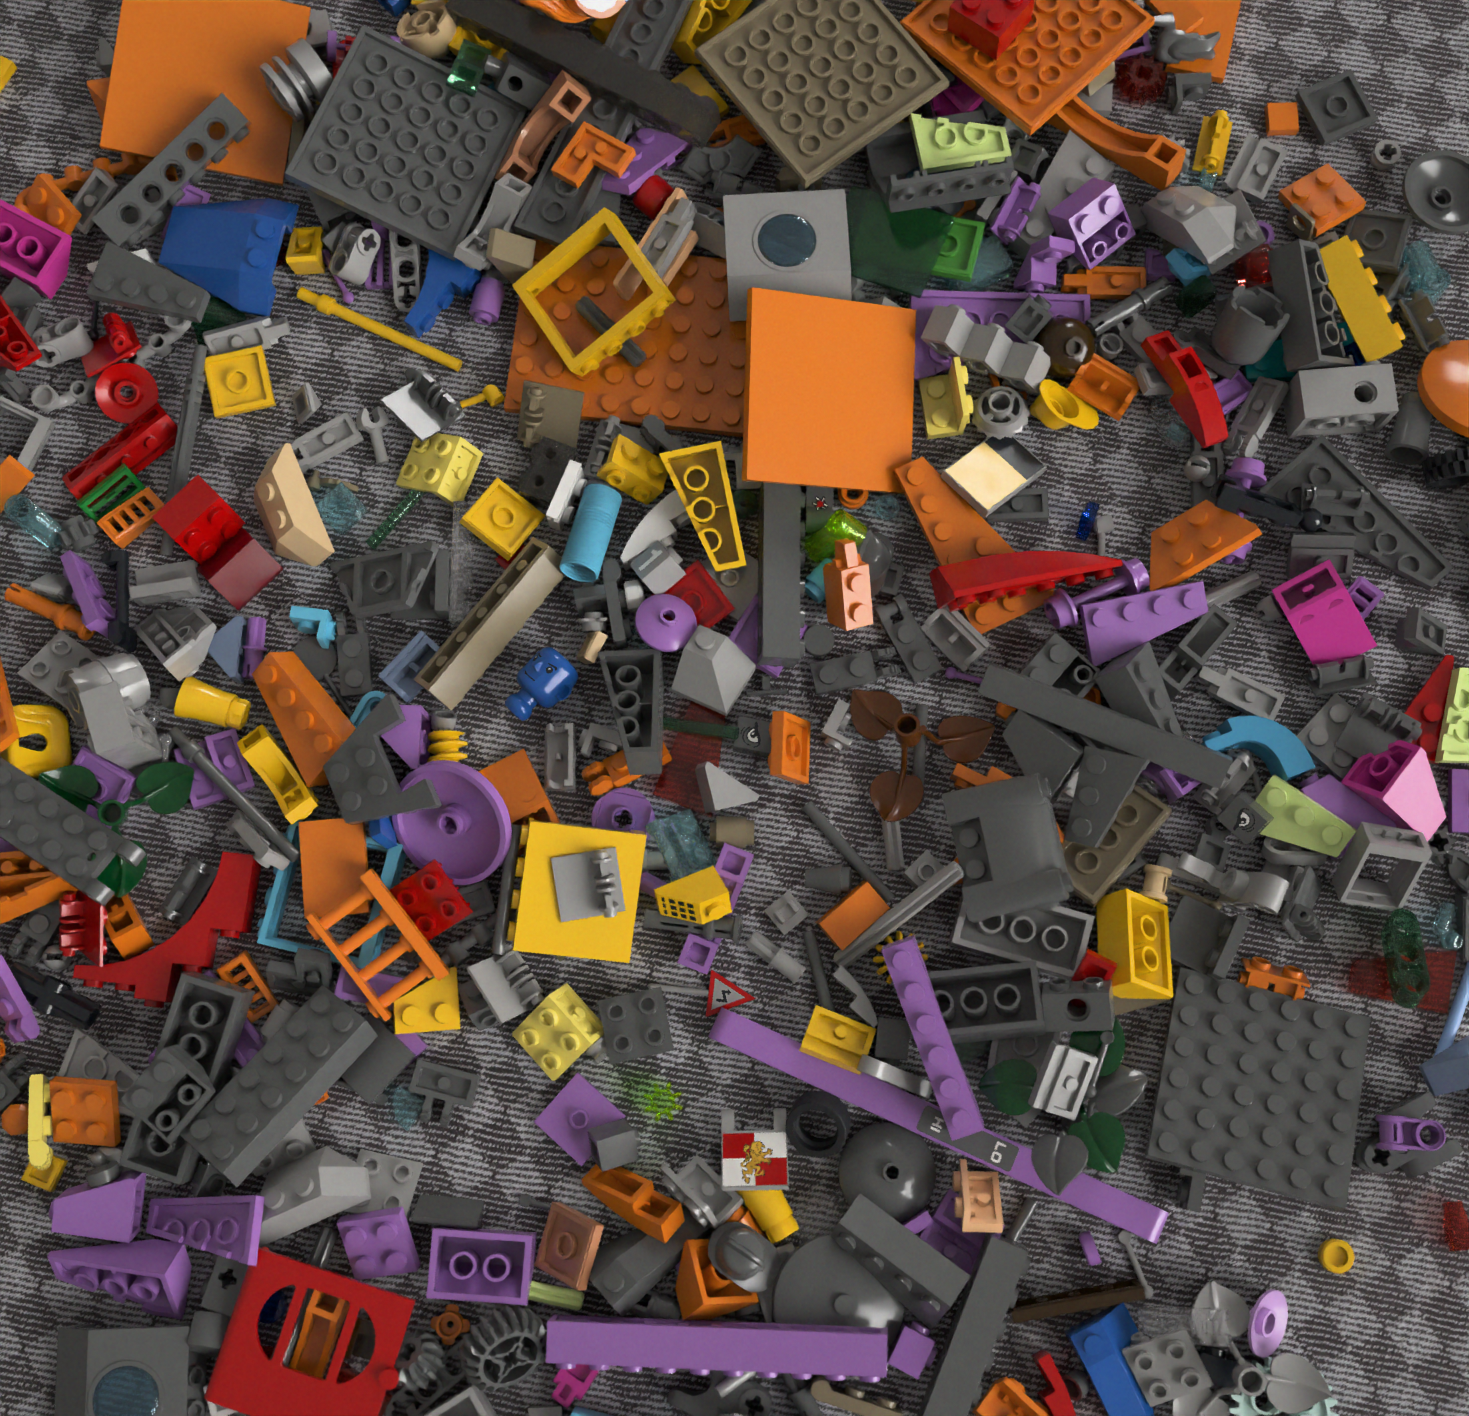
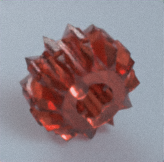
[1115,52,1167,107]
[1233,244,1273,289]

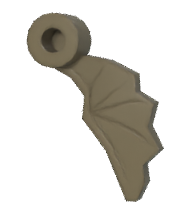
[307,470,359,492]

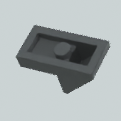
[1395,607,1447,656]

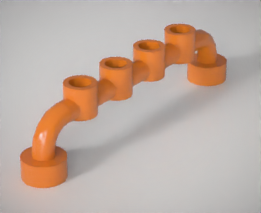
[14,153,179,215]

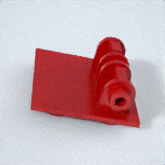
[81,312,142,378]
[389,859,473,941]
[59,891,107,967]

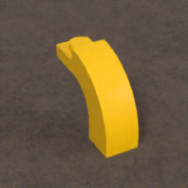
[236,724,319,825]

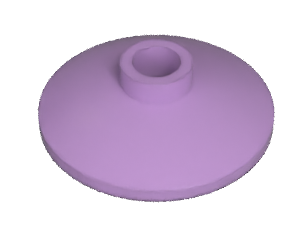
[1248,1289,1288,1358]

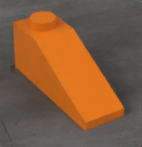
[96,878,155,961]

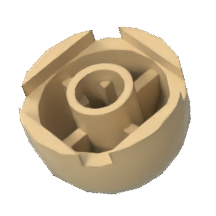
[396,0,457,58]

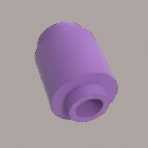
[469,277,505,325]

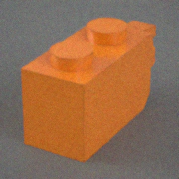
[823,538,873,631]

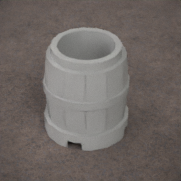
[59,653,151,731]

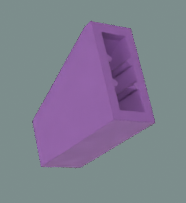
[1299,774,1397,860]
[49,1169,146,1243]

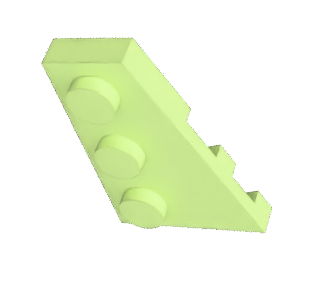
[909,113,1011,173]
[1435,668,1469,763]
[1255,774,1357,857]

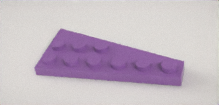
[909,290,1090,381]

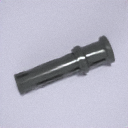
[643,907,743,944]

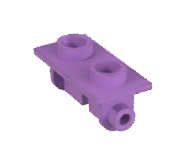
[990,176,1041,245]

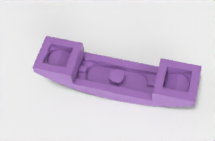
[677,843,754,975]

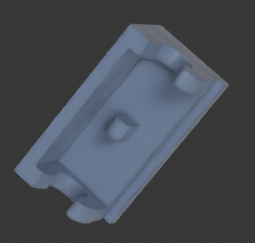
[378,630,440,704]

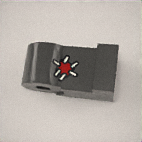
[806,486,834,533]

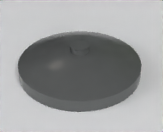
[772,1233,904,1350]

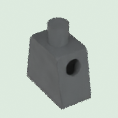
[480,51,552,110]

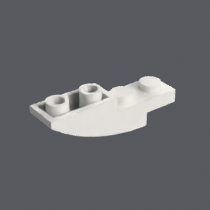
[620,490,691,571]

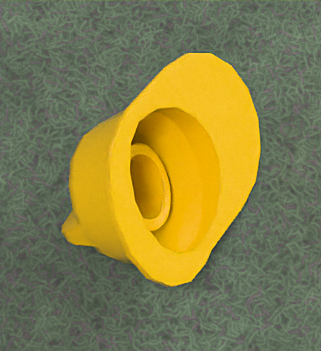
[1029,379,1099,430]

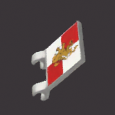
[721,1108,789,1191]

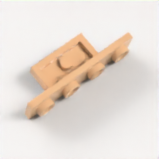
[613,187,699,300]

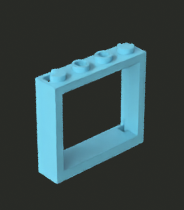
[257,820,406,969]

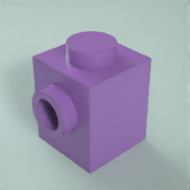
[887,1320,937,1379]

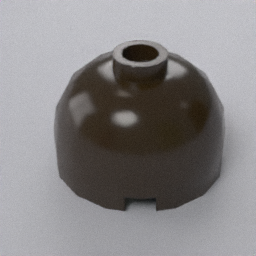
[1033,316,1095,378]

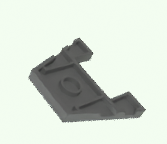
[323,694,442,824]

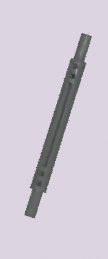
[159,344,207,556]

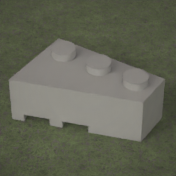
[79,681,164,770]

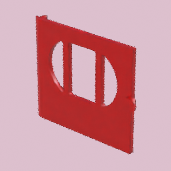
[204,1246,416,1416]

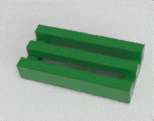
[76,463,146,527]

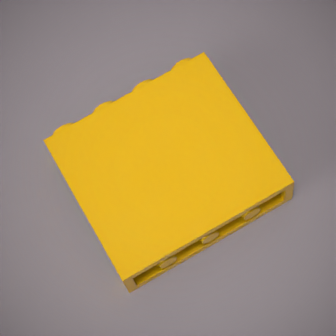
[507,818,647,963]

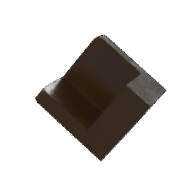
[345,1313,375,1360]

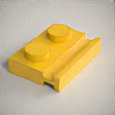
[799,1005,877,1075]

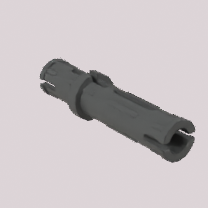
[1085,276,1172,338]

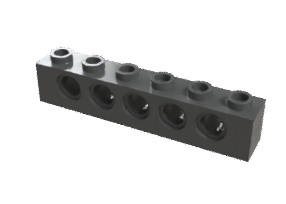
[91,93,251,248]

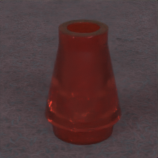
[1442,1201,1469,1252]

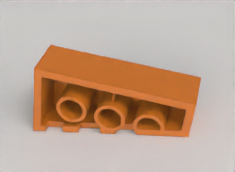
[252,651,356,787]

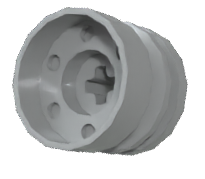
[259,38,334,122]

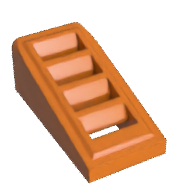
[96,487,165,550]
[216,949,280,1023]

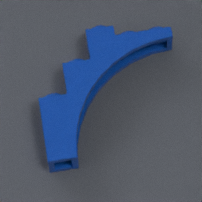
[404,230,482,339]

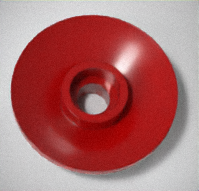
[95,362,159,423]

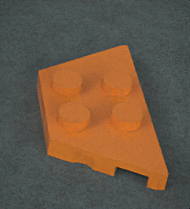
[1149,500,1262,591]

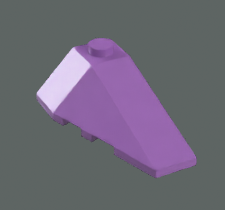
[47,1239,192,1319]

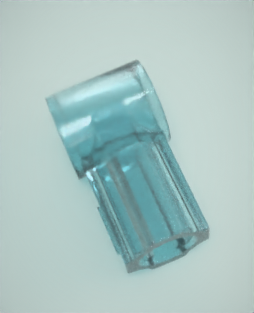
[1402,240,1451,304]
[4,495,63,551]

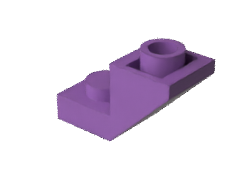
[1014,235,1075,293]

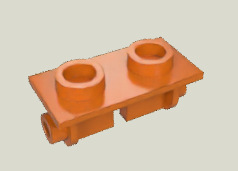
[1237,957,1311,1001]

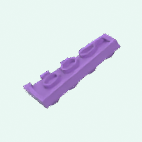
[1079,581,1208,666]
[146,1195,265,1266]

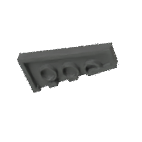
[86,241,211,323]

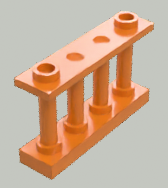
[306,868,450,1022]

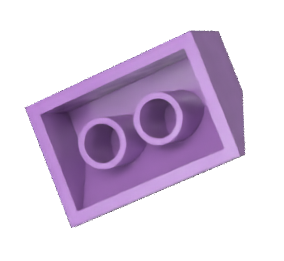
[426,1225,537,1305]

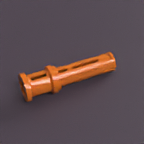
[4,583,96,641]

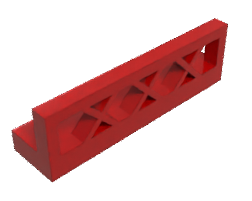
[61,402,178,507]

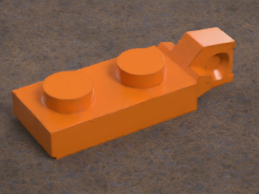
[1060,266,1146,300]

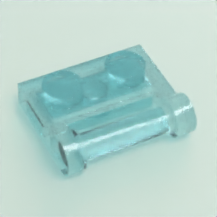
[645,809,717,882]

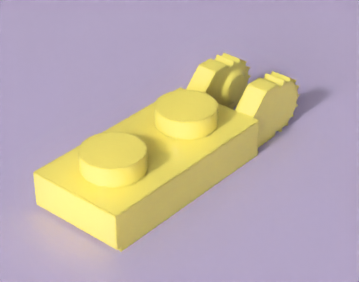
[28,1074,53,1171]

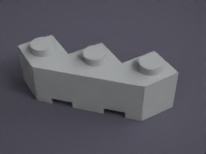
[921,304,1051,393]

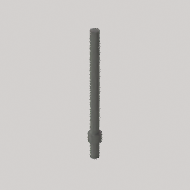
[168,727,300,862]

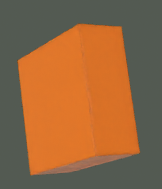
[1264,102,1299,136]

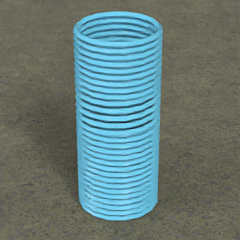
[559,483,622,582]

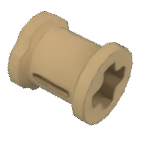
[1139,864,1172,903]

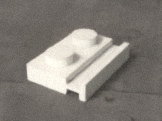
[546,460,587,531]

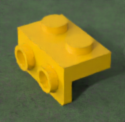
[597,434,668,505]

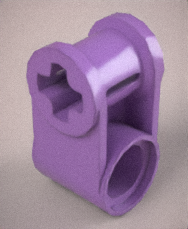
[1376,1115,1446,1151]

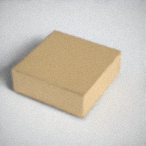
[577,631,608,664]

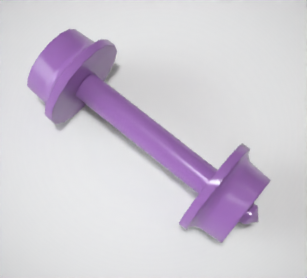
[1218,457,1267,564]
[1043,558,1150,629]

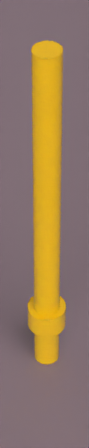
[297,287,462,372]

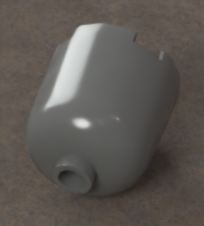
[1211,285,1290,365]

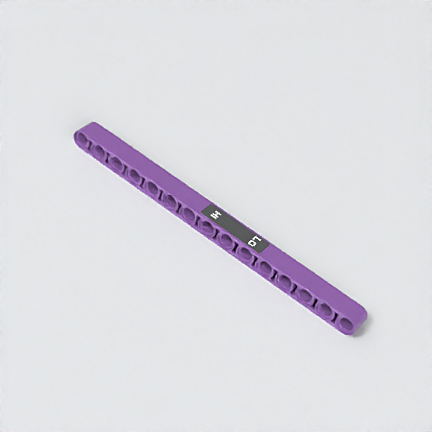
[708,1007,1169,1244]

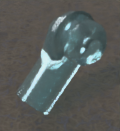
[1432,901,1463,950]

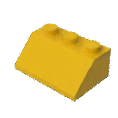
[1096,888,1173,999]

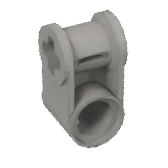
[329,222,381,285]
[31,317,94,368]

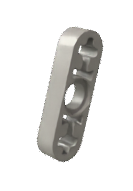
[857,1054,933,1099]

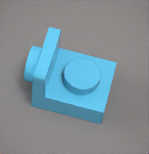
[289,606,337,649]

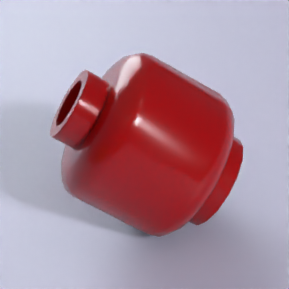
[633,174,675,220]

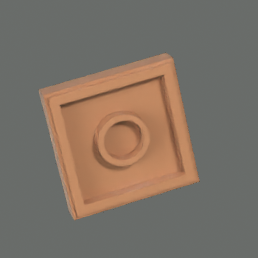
[534,1202,604,1291]

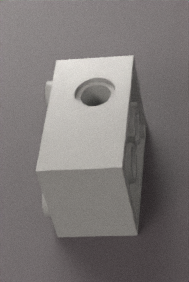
[1283,361,1399,439]

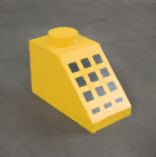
[654,866,732,925]

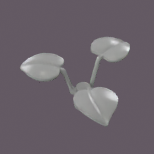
[1172,1281,1331,1416]

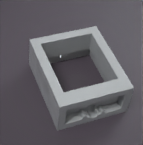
[0,396,55,472]
[1332,822,1432,912]

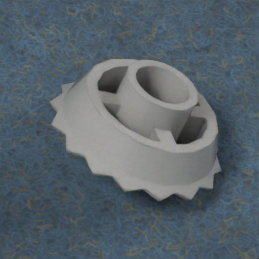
[971,386,1031,440]

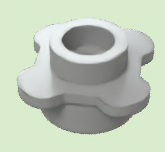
[578,612,610,632]

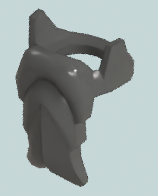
[1144,12,1221,64]

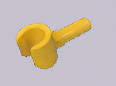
[460,384,505,408]

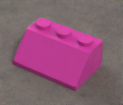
[0,199,72,300]

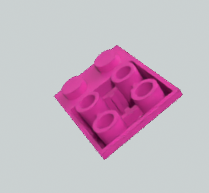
[1272,559,1377,666]

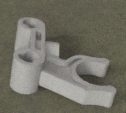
[1156,852,1289,914]

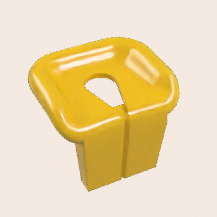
[0,705,72,778]

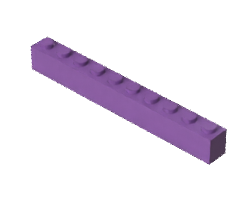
[546,1314,888,1382]

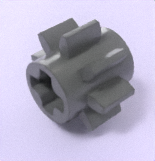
[58,515,99,553]
[1428,827,1457,866]

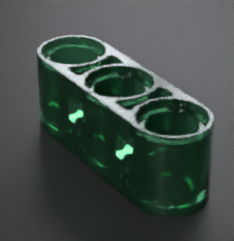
[1381,908,1430,1009]

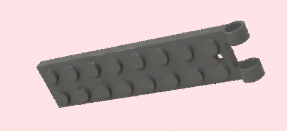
[0,757,147,907]

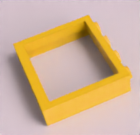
[512,207,676,377]

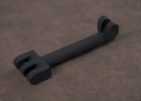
[101,550,137,653]

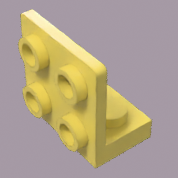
[918,356,973,440]
[396,433,483,508]
[512,983,604,1081]

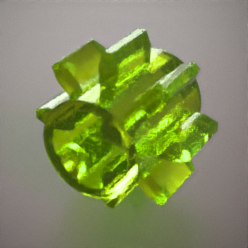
[644,1082,683,1122]

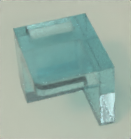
[316,482,368,535]

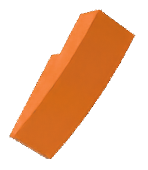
[581,1164,685,1244]

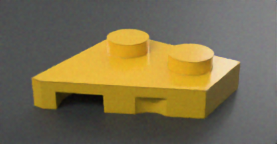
[392,967,461,1035]

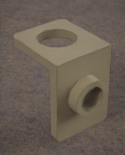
[1286,203,1318,241]

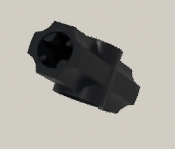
[10,961,102,1030]

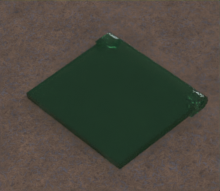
[846,185,955,298]

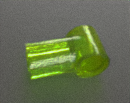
[805,509,867,563]

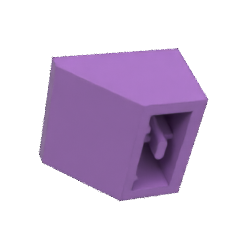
[1047,177,1136,270]

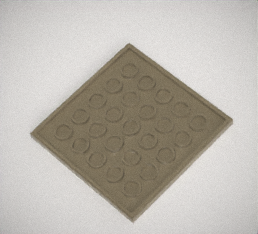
[694,0,949,188]

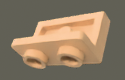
[952,1159,1003,1233]

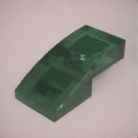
[446,39,492,97]

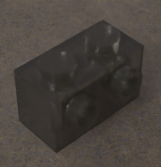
[518,436,580,509]

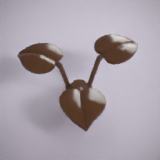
[850,689,995,822]

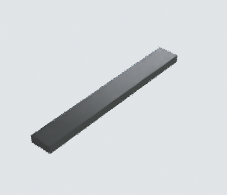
[978,662,1233,789]

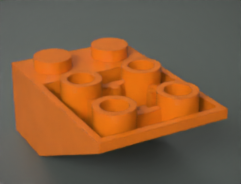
[478,749,561,856]

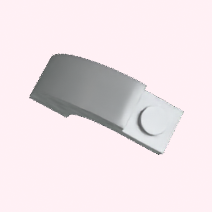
[453,173,533,271]

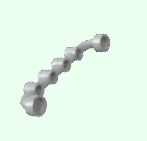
[31,315,192,412]

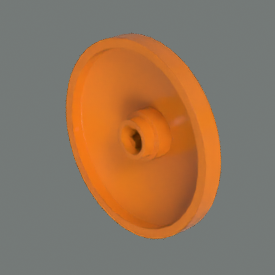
[1417,340,1469,438]

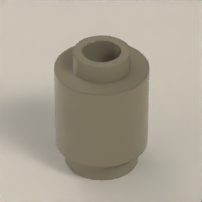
[710,816,755,848]

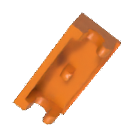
[1067,353,1140,421]
[815,881,890,951]

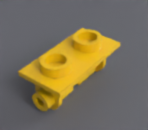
[1192,110,1233,177]

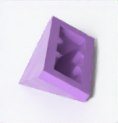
[1160,768,1202,804]

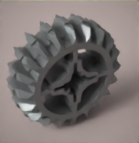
[459,1305,547,1394]

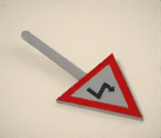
[648,969,756,1017]

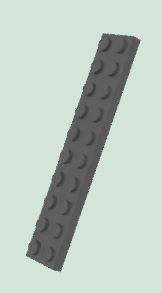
[514,0,693,247]

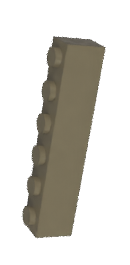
[413,537,565,711]

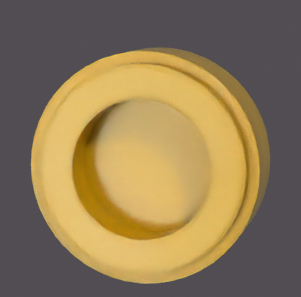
[1318,1238,1354,1274]

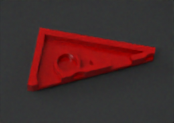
[1404,655,1455,764]

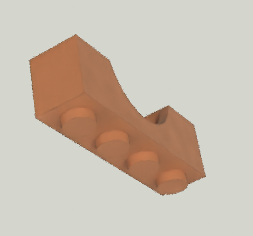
[495,70,591,184]

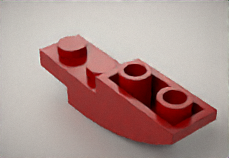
[1140,330,1229,449]

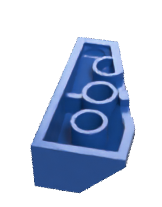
[1064,1303,1154,1416]

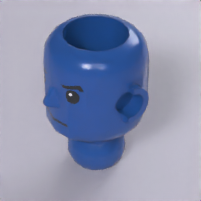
[505,647,578,721]

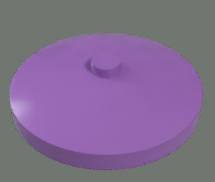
[392,760,512,885]

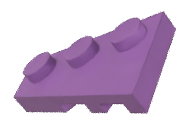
[602,128,693,195]
[60,550,116,638]

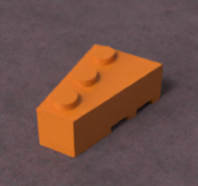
[0,851,79,924]

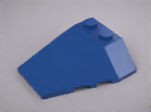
[158,198,299,317]

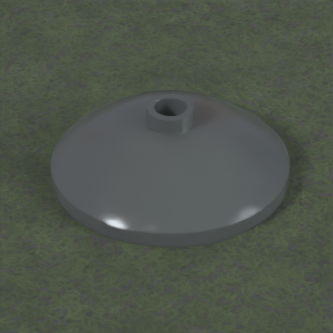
[1402,150,1469,235]
[838,1122,936,1222]

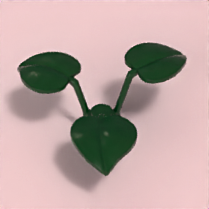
[39,762,195,897]
[979,1017,1125,1173]

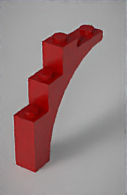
[72,851,261,1008]

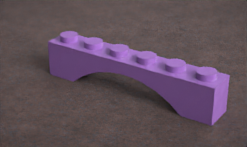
[881,935,984,1141]

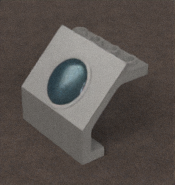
[723,189,852,321]

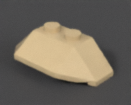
[253,443,335,566]

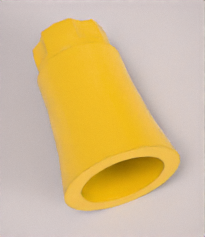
[174,676,251,730]
[735,1190,799,1244]

